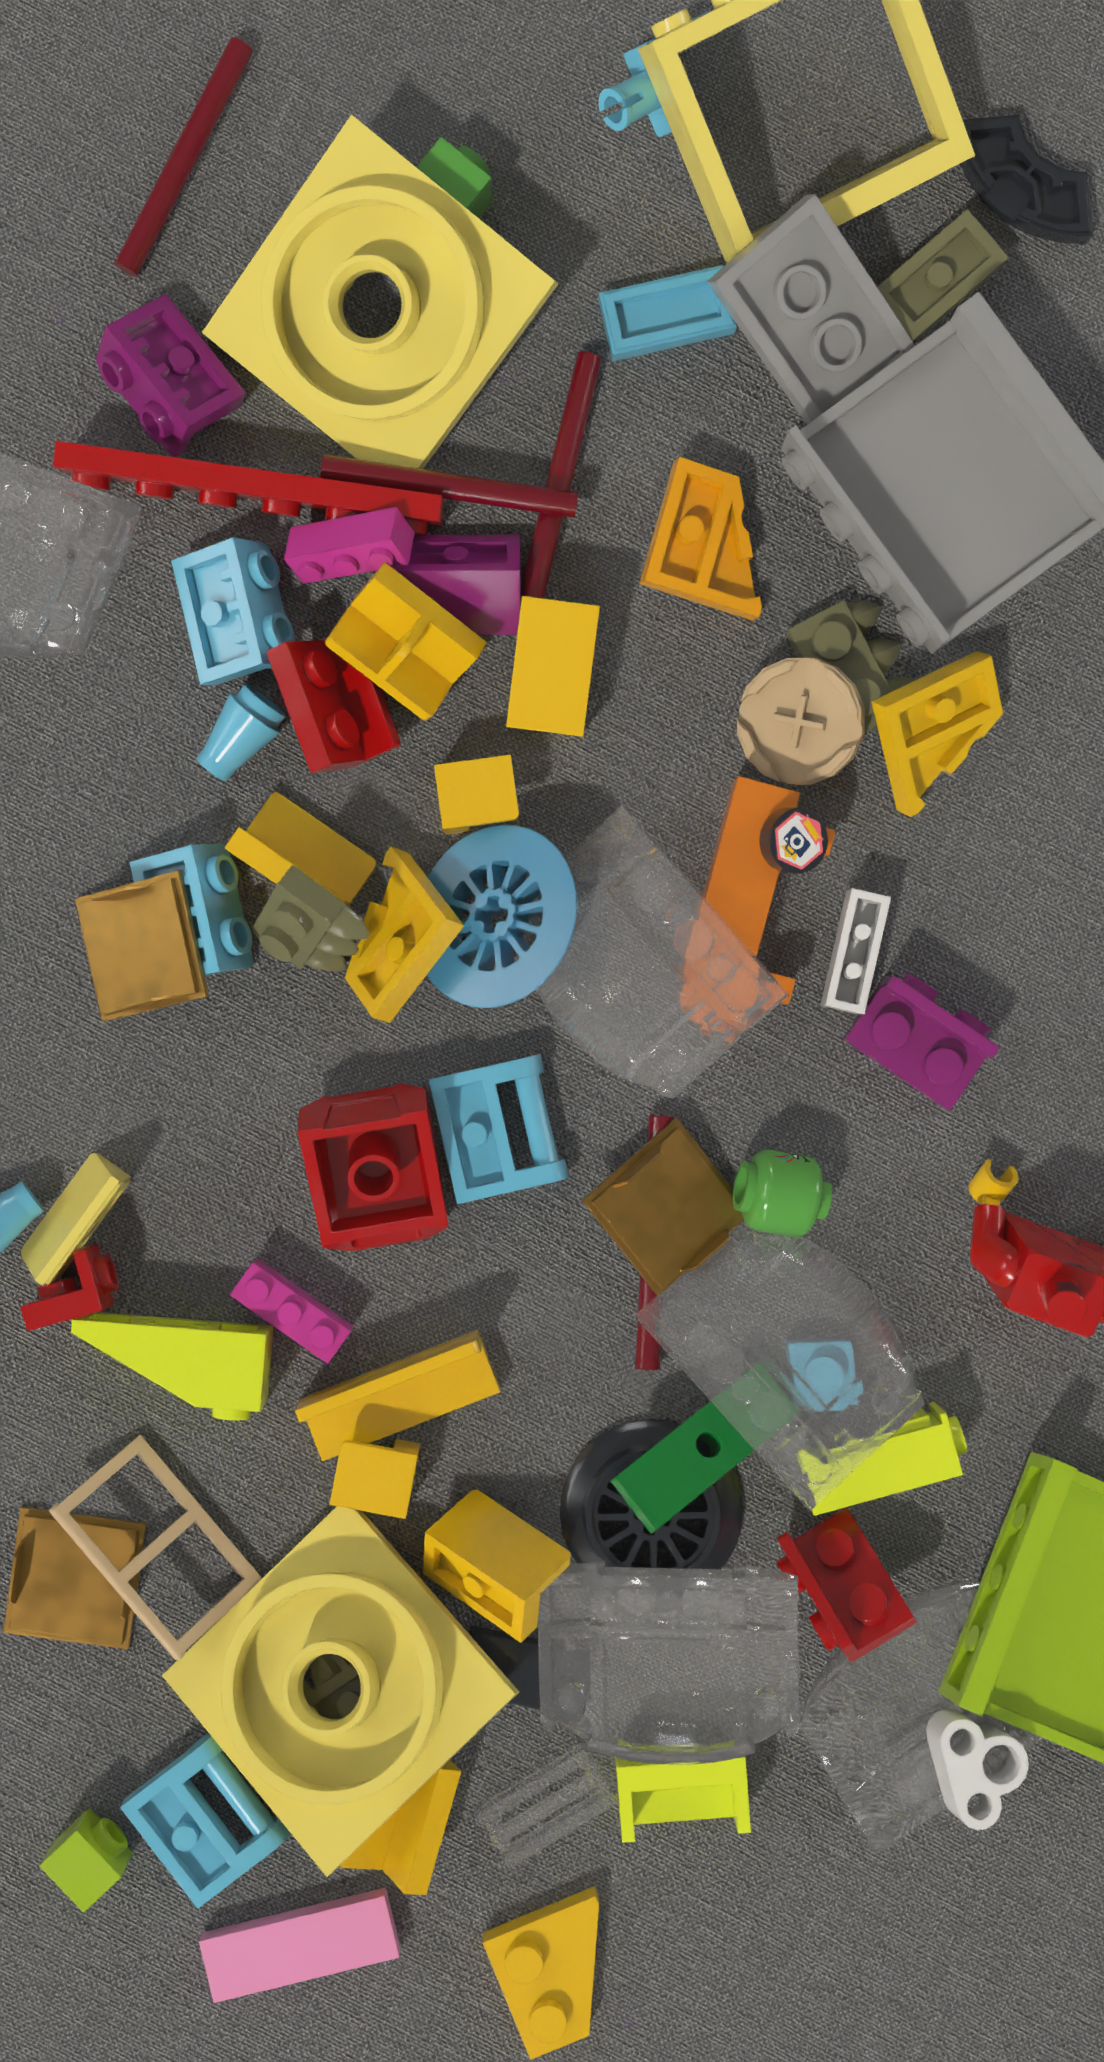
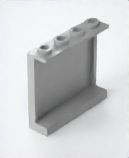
[781,292,1104,654]

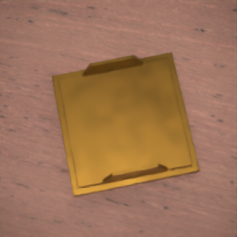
[75,870,209,1022]
[581,1118,744,1297]
[3,1506,147,1649]

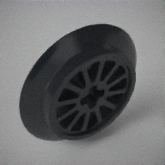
[560,1419,743,1602]

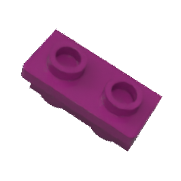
[96,294,246,457]
[842,973,1000,1111]

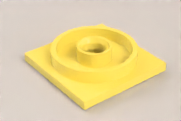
[202,114,558,469]
[162,1506,519,1877]

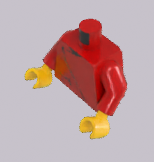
[968,1159,1104,1337]

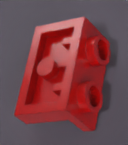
[266,638,401,774]
[776,1508,917,1663]

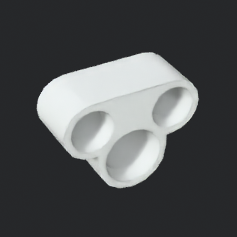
[926,1709,1029,1830]

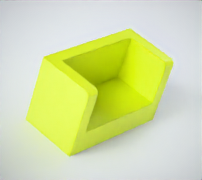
[614,1737,751,1843]

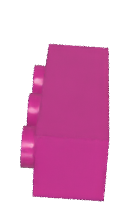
[284,507,415,584]
[230,1258,354,1364]

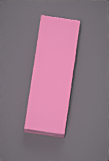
[199,1887,401,2003]

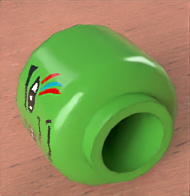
[733,1149,832,1238]

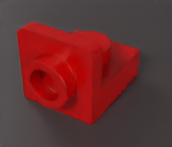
[20,1243,119,1332]

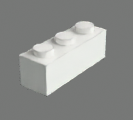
[820,888,891,1015]

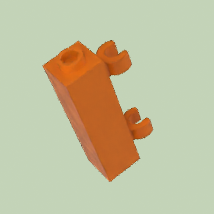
[674,776,836,1027]

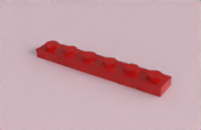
[53,440,446,536]

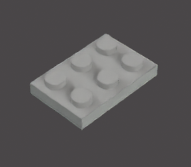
[707,194,915,425]

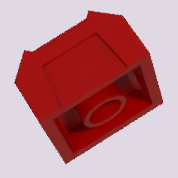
[297,1083,449,1252]

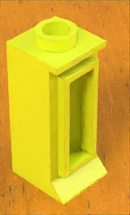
[787,1402,967,1516]

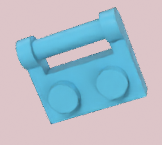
[429,1054,569,1204]
[120,1733,291,1909]

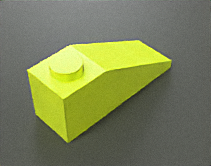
[71,1312,274,1421]

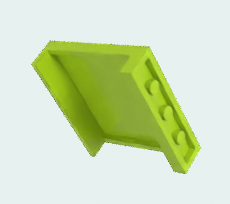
[938,1452,1104,1763]

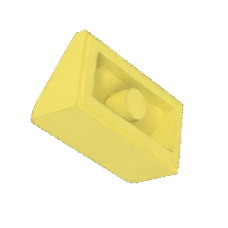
[21,1152,131,1286]

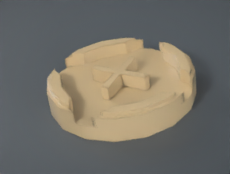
[737,658,865,785]

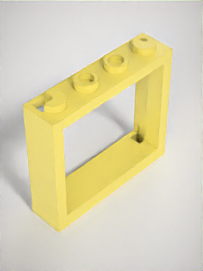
[638,0,975,264]

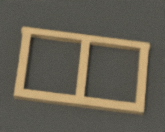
[49,1435,262,1660]

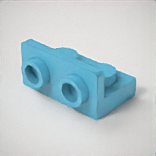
[171,537,295,686]
[130,843,254,976]

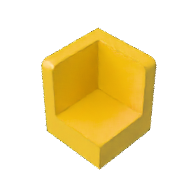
[434,754,519,835]
[329,1439,421,1519]

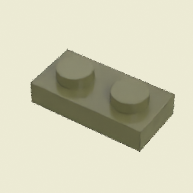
[877,209,1009,343]

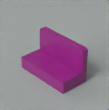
[393,535,520,635]

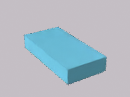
[598,265,737,362]

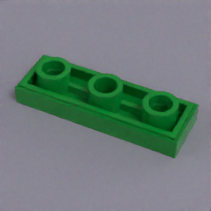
[611,1363,799,1533]

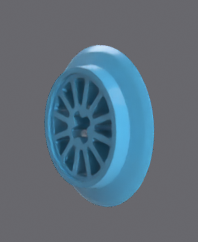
[427,825,577,1008]

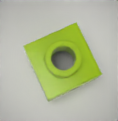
[39,1807,133,1913]

